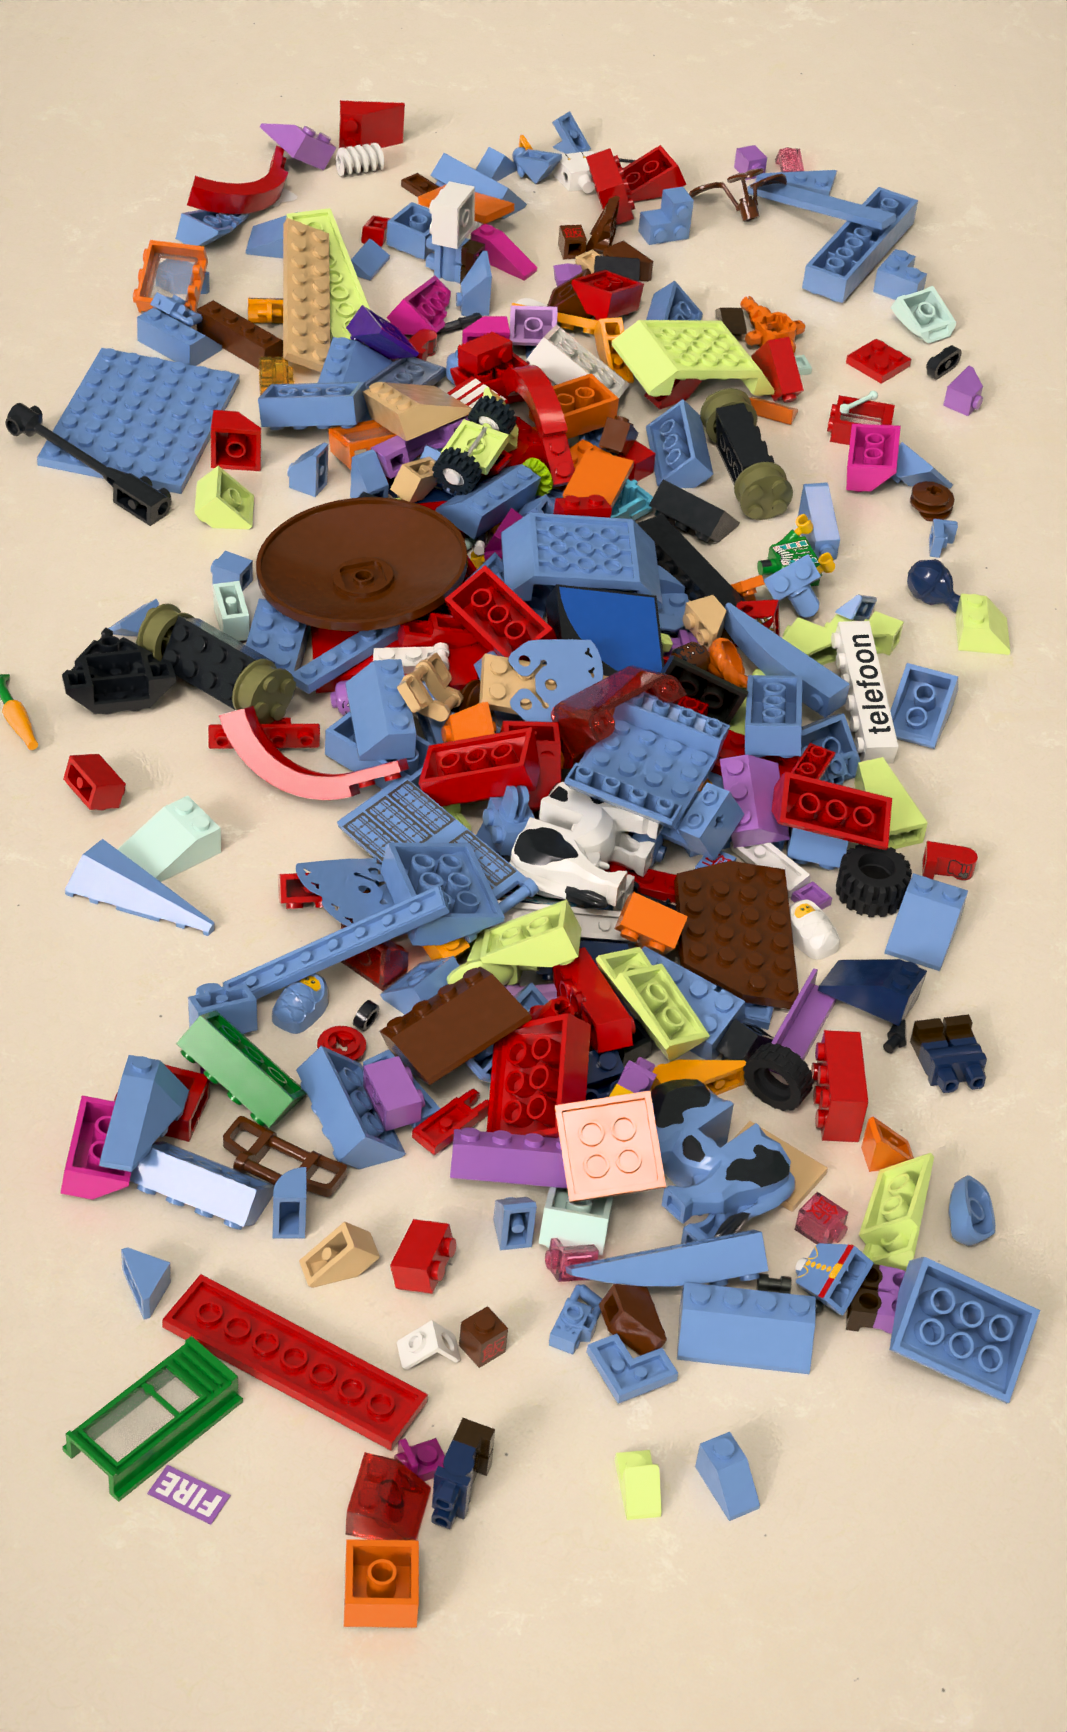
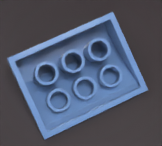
[318,337,394,422]
[380,843,505,946]
[889,1257,1040,1403]

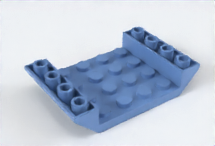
[501,513,663,609]
[564,685,730,830]

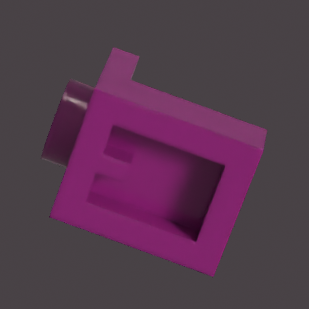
[394,1438,445,1486]

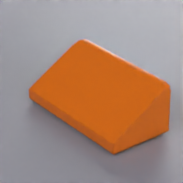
[749,397,798,425]

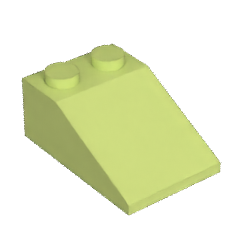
[480,899,582,967]

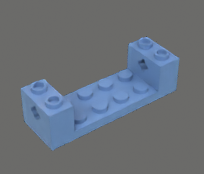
[579,736,744,861]

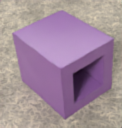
[734,145,767,180]

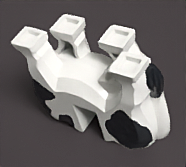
[509,782,664,911]

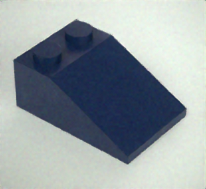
[818,959,927,1026]

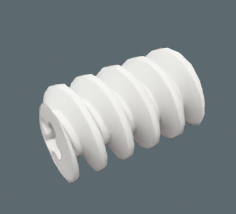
[336,143,384,176]

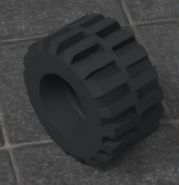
[836,844,912,917]

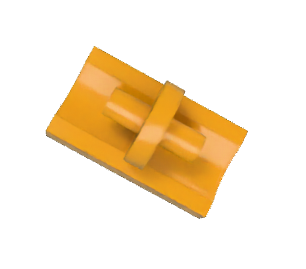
[248,298,283,323]

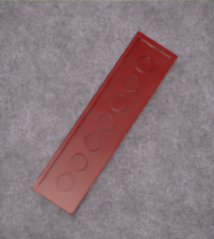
[162,1274,428,1451]

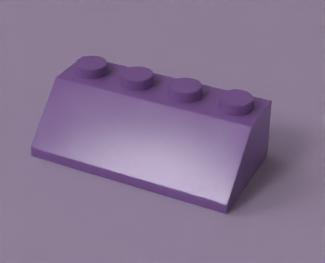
[450,1128,567,1188]

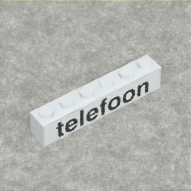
[831,621,899,763]

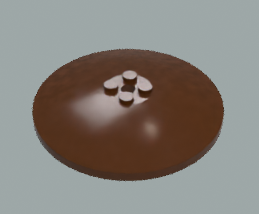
[256,497,468,631]

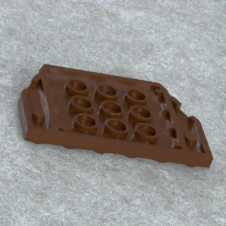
[674,861,799,1009]

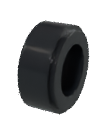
[353,1000,379,1031]

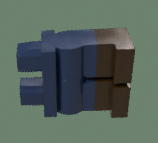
[910,1014,987,1093]
[431,1418,495,1529]

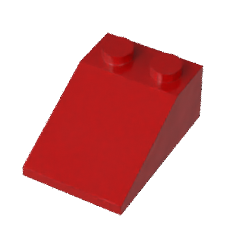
[339,100,405,148]
[622,145,687,202]

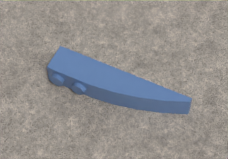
[724,602,850,718]
[565,1229,769,1286]

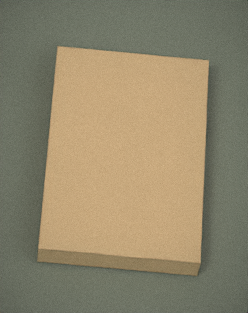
[733,1121,828,1212]

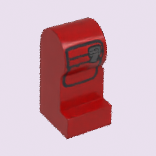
[409,329,437,361]
[922,841,978,880]

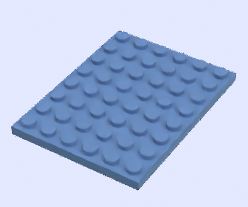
[37,348,239,494]

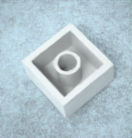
[429,181,475,249]

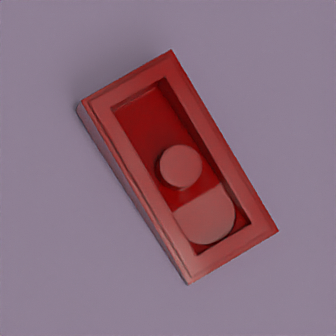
[361,215,391,247]

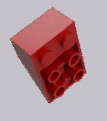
[500,721,561,810]

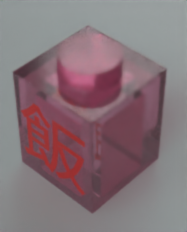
[794,1192,848,1245]

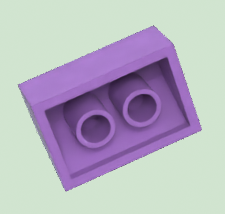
[720,754,790,848]

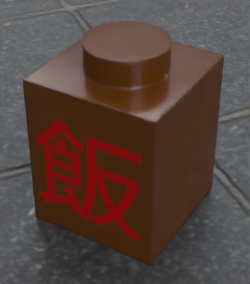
[558,225,587,259]
[459,1306,508,1368]

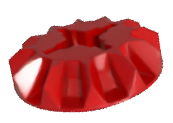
[317,1026,366,1061]

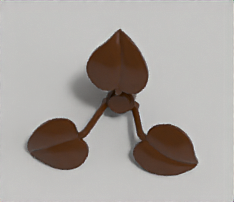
[689,168,787,222]

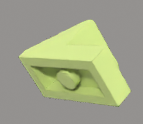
[615,1450,662,1520]

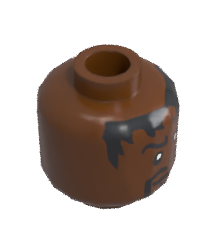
[670,642,710,671]

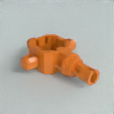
[740,296,805,353]

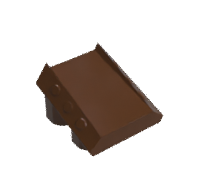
[586,196,620,254]

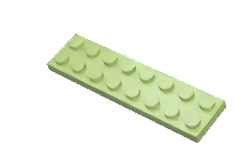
[286,208,370,347]

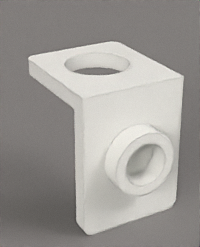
[397,1320,461,1370]

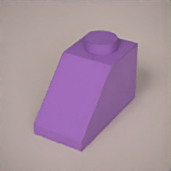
[943,366,983,416]

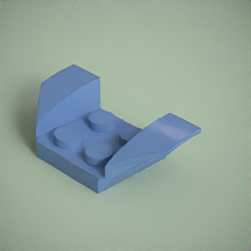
[658,565,690,635]

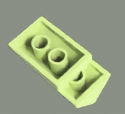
[596,947,710,1062]
[859,1153,934,1271]

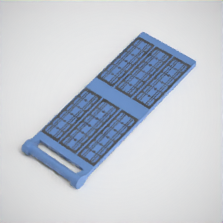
[337,776,539,943]

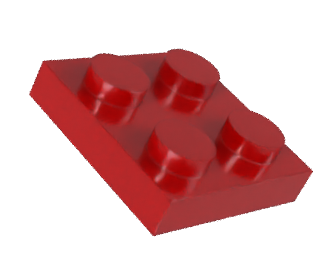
[846,339,912,384]

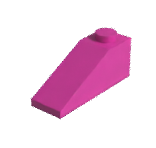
[471,224,537,281]

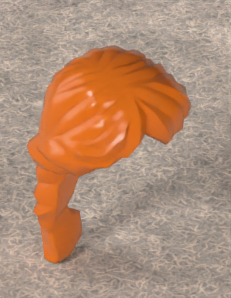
[707,638,748,689]

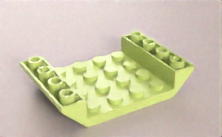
[611,320,775,397]

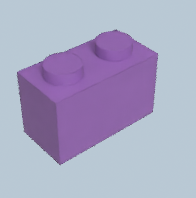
[363,1056,425,1131]

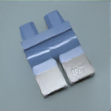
[426,235,485,284]

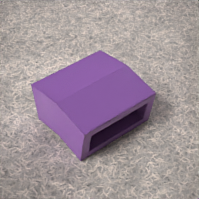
[553,263,582,287]

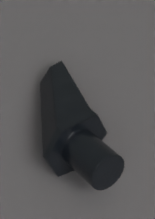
[883,1019,907,1053]

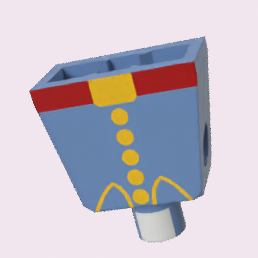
[796,1243,874,1316]

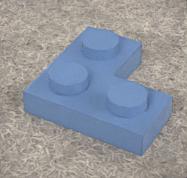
[586,1334,678,1404]

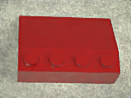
[486,1013,591,1138]

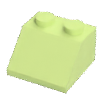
[194,466,254,529]
[955,594,1010,655]

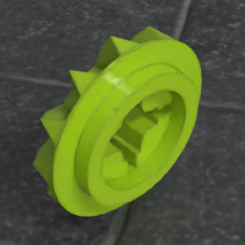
[522,458,553,496]

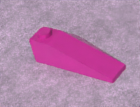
[386,275,451,335]

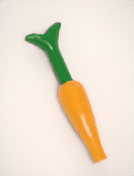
[0,674,38,750]

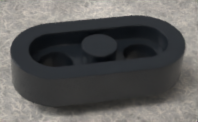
[926,345,962,380]

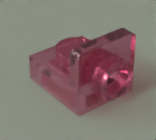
[775,147,804,172]
[545,1238,599,1282]

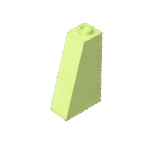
[854,757,928,849]

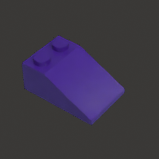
[346,305,419,359]

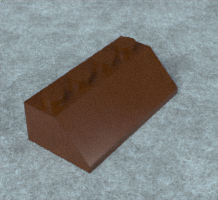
[197,300,286,373]

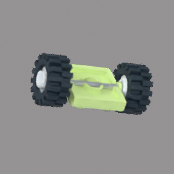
[432,395,517,495]

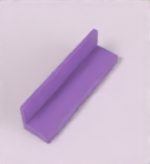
[769,968,837,1075]

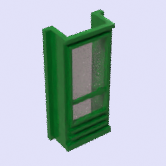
[62,1336,243,1502]

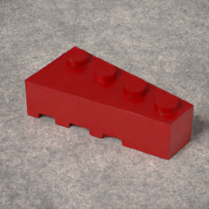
[552,947,635,1053]

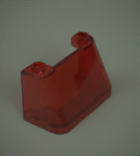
[551,666,687,759]

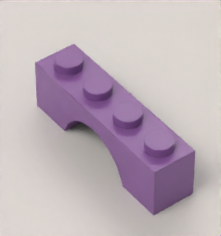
[370,415,469,479]

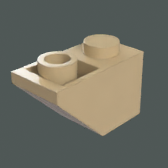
[683,595,727,650]

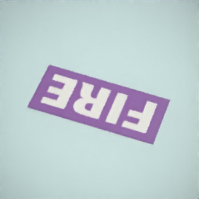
[147,1465,231,1525]

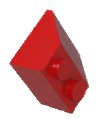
[211,410,261,471]

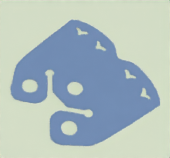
[508,639,605,738]
[296,859,395,926]

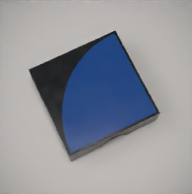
[545,584,665,698]

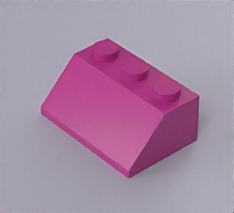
[846,424,901,492]
[60,1095,131,1200]

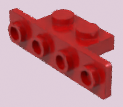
[208,718,320,749]

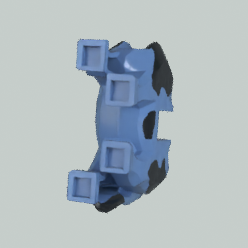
[651,1079,795,1243]

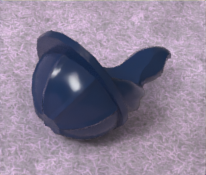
[907,559,960,613]

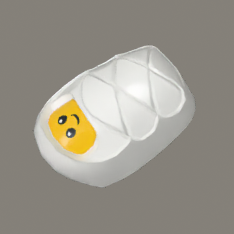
[789,899,840,960]

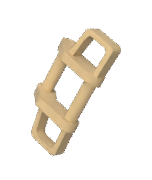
[397,653,464,722]

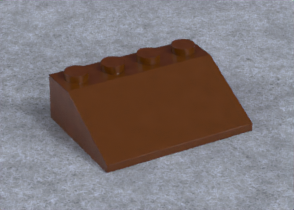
[380,966,532,1086]

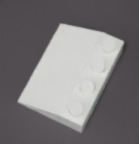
[526,324,630,398]

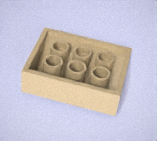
[362,382,472,441]

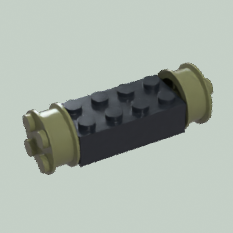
[700,388,793,520]
[136,603,296,724]

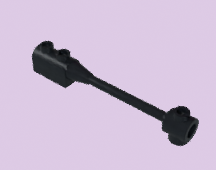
[5,403,172,526]

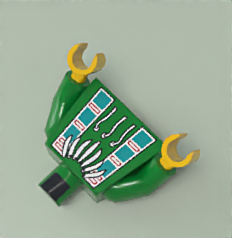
[757,514,835,586]

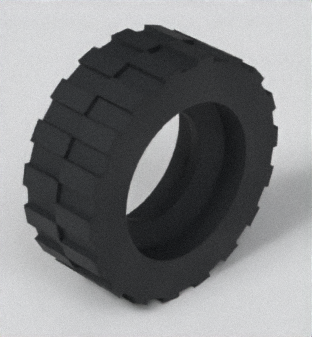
[743,1043,814,1111]

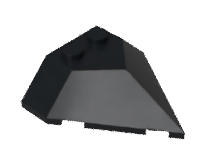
[62,627,176,714]

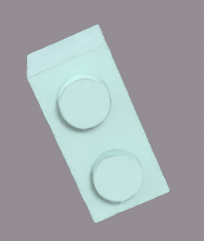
[213,581,250,641]

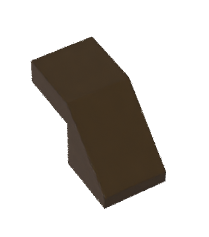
[715,307,747,336]

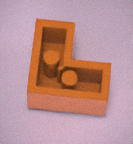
[614,892,688,956]

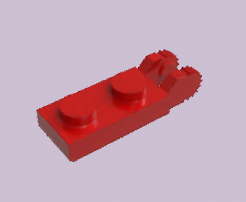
[412,1088,489,1155]

